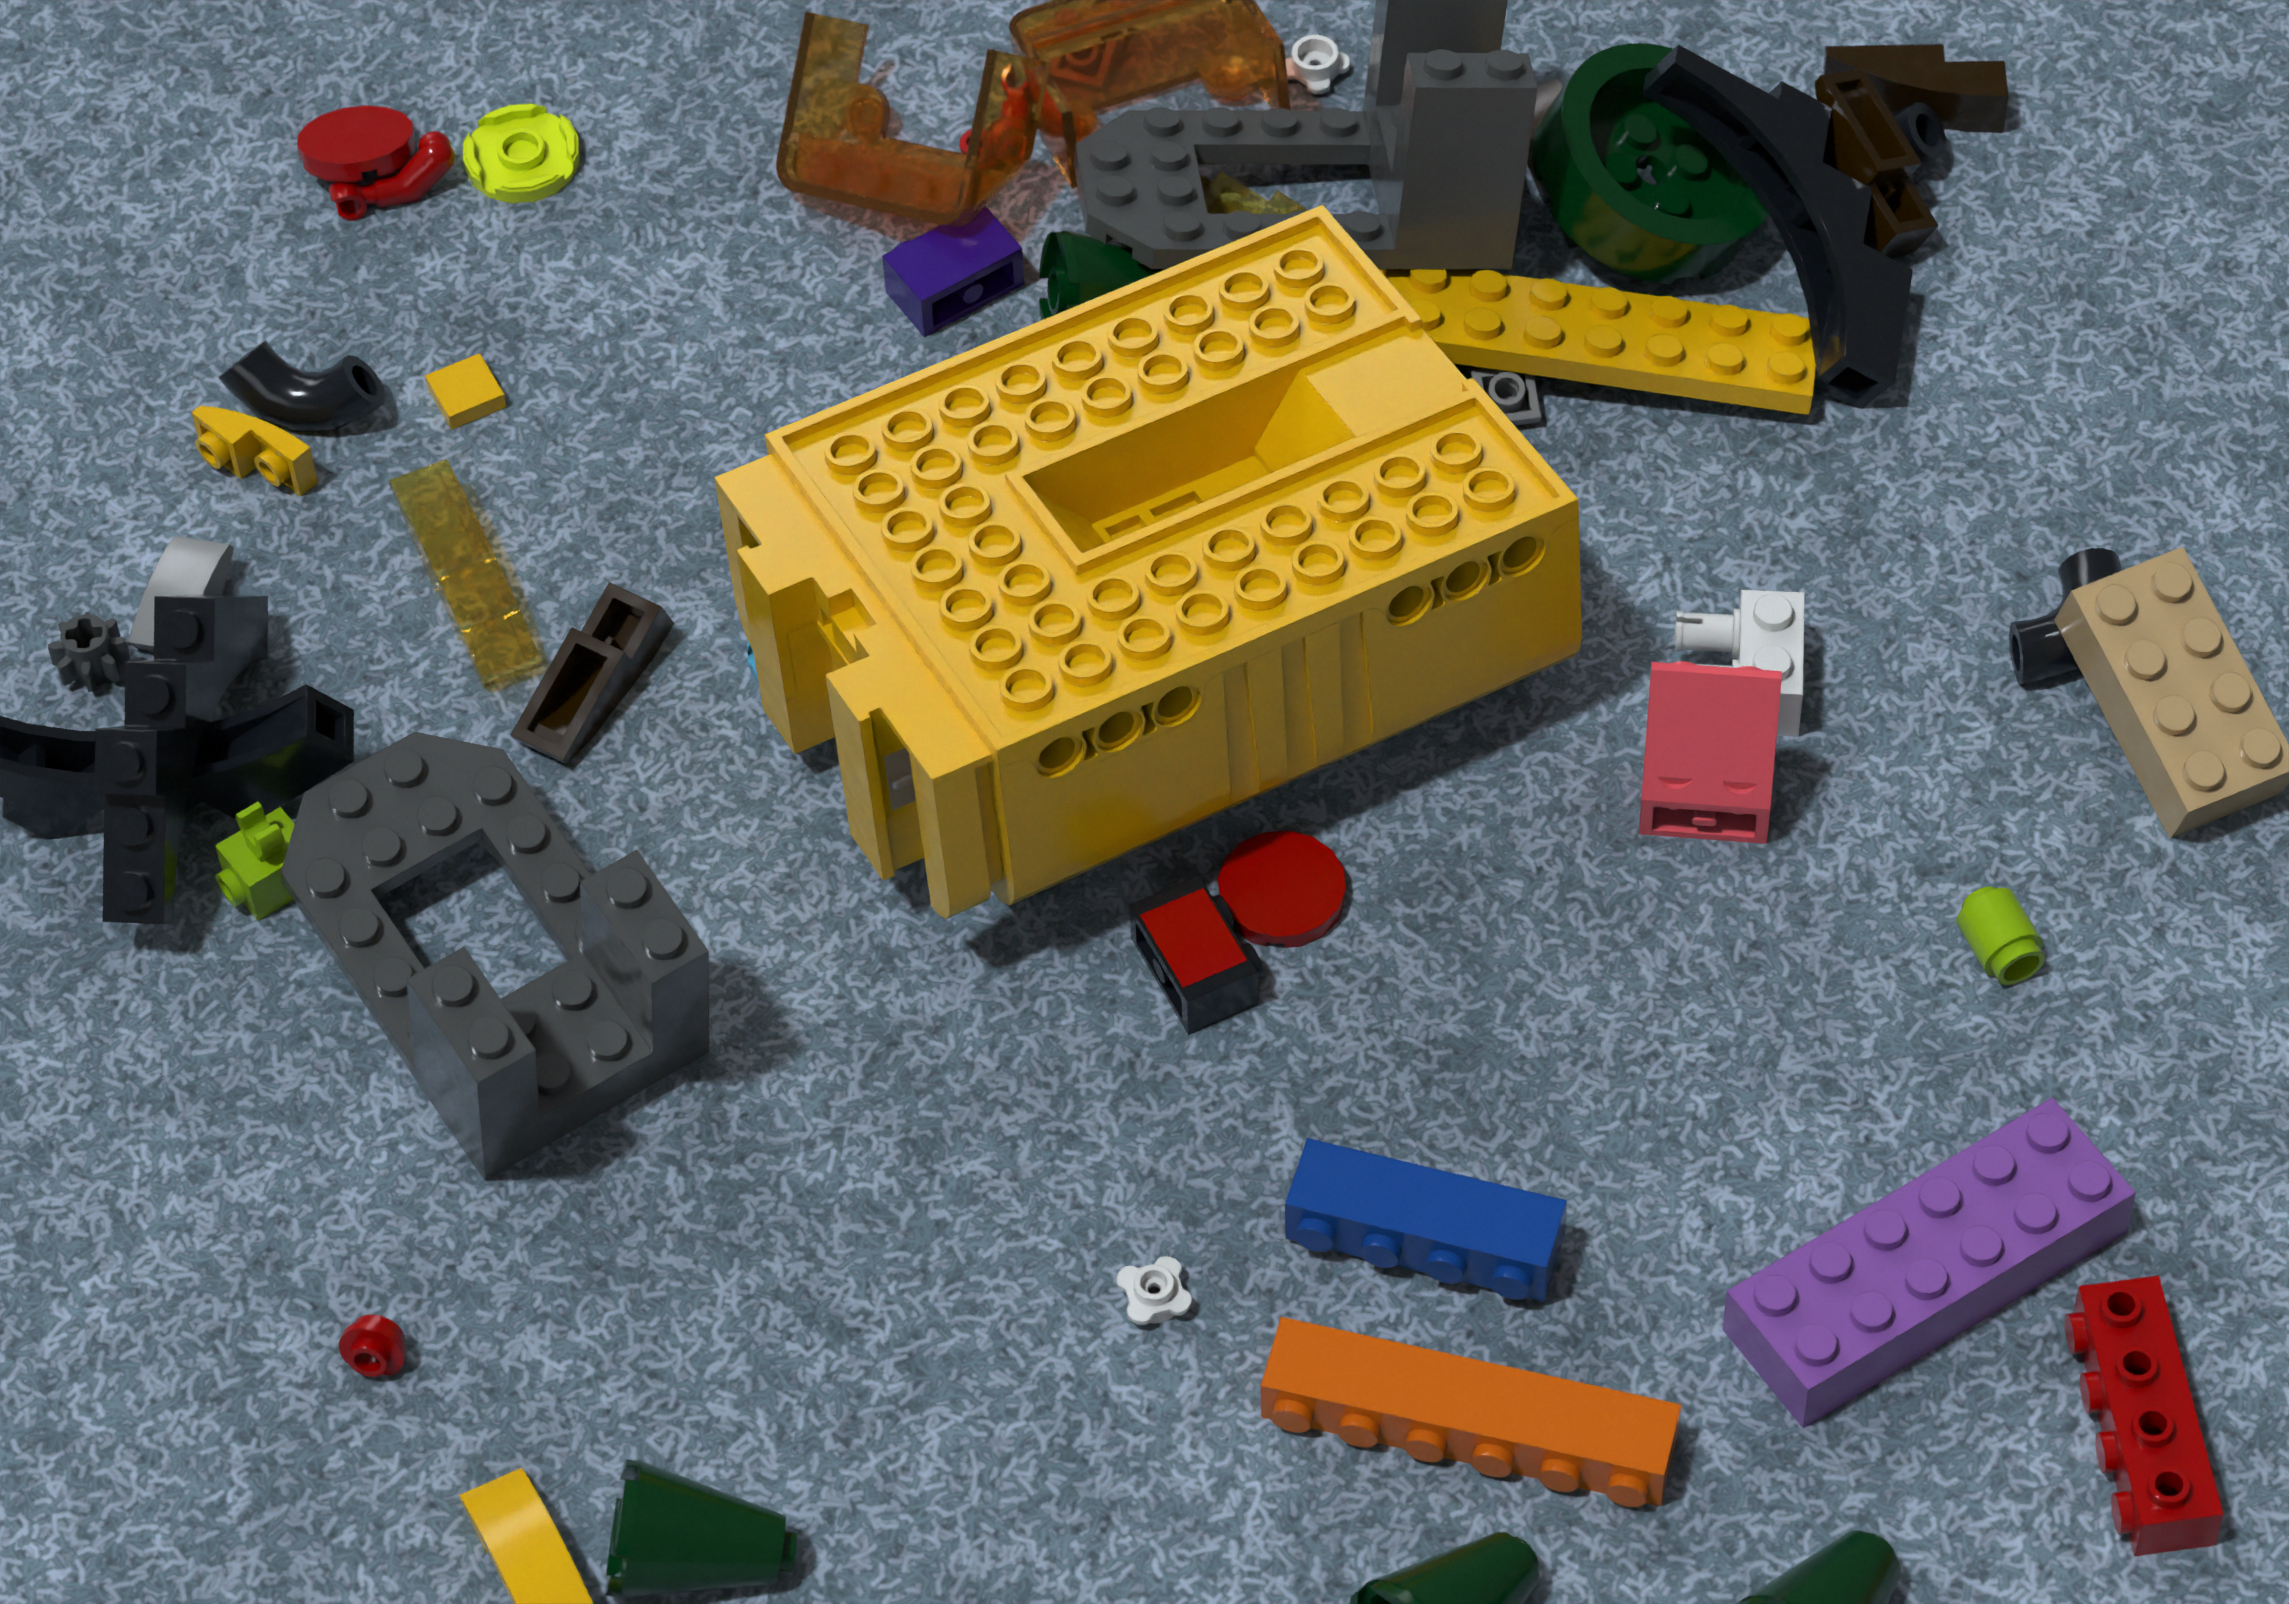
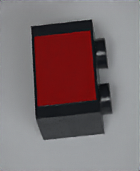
[1129,875,1264,1035]

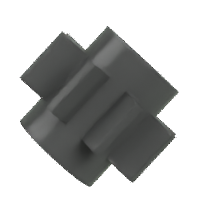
[48,612,130,692]

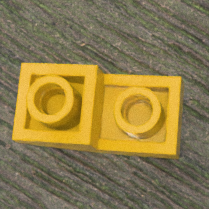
[191,405,318,497]

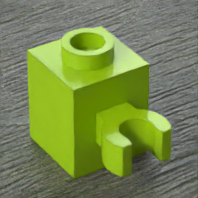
[215,802,295,921]

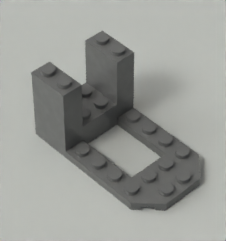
[1074,0,1538,269]
[281,732,709,1181]

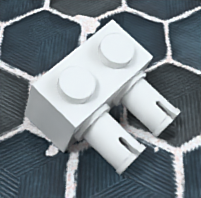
[1675,590,1804,737]

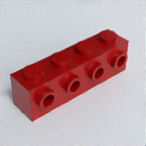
[2064,1275,2224,1557]

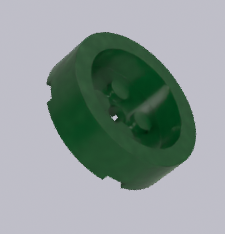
[1532,43,1769,284]

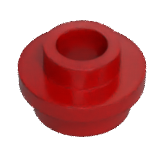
[339,1314,407,1377]

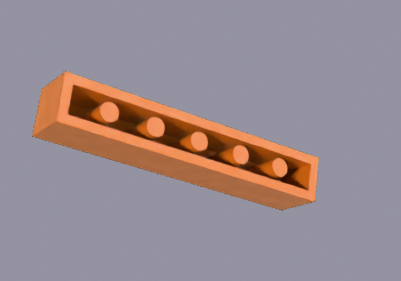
[1260,1317,1682,1507]

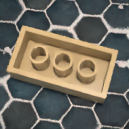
[2054,547,2289,838]

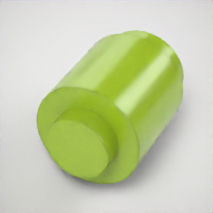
[1956,886,2045,985]

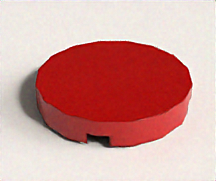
[297,105,416,183]
[1218,830,1346,948]

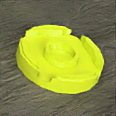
[463,104,580,203]

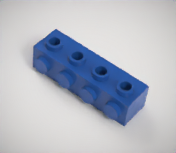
[1285,1138,1567,1302]

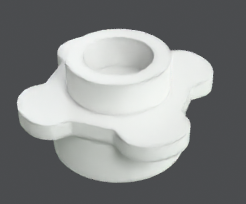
[1280,35,1350,94]
[1117,1256,1192,1325]

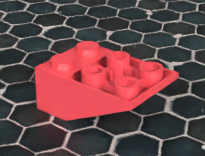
[1639,661,1782,844]

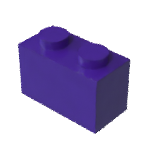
[882,203,1025,337]

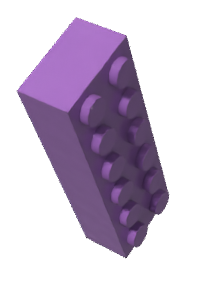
[1722,1097,2136,1428]

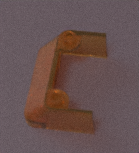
[1009,0,1291,188]
[776,12,1051,227]

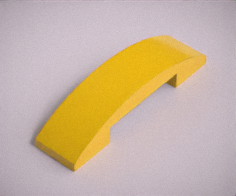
[459,1468,593,1604]

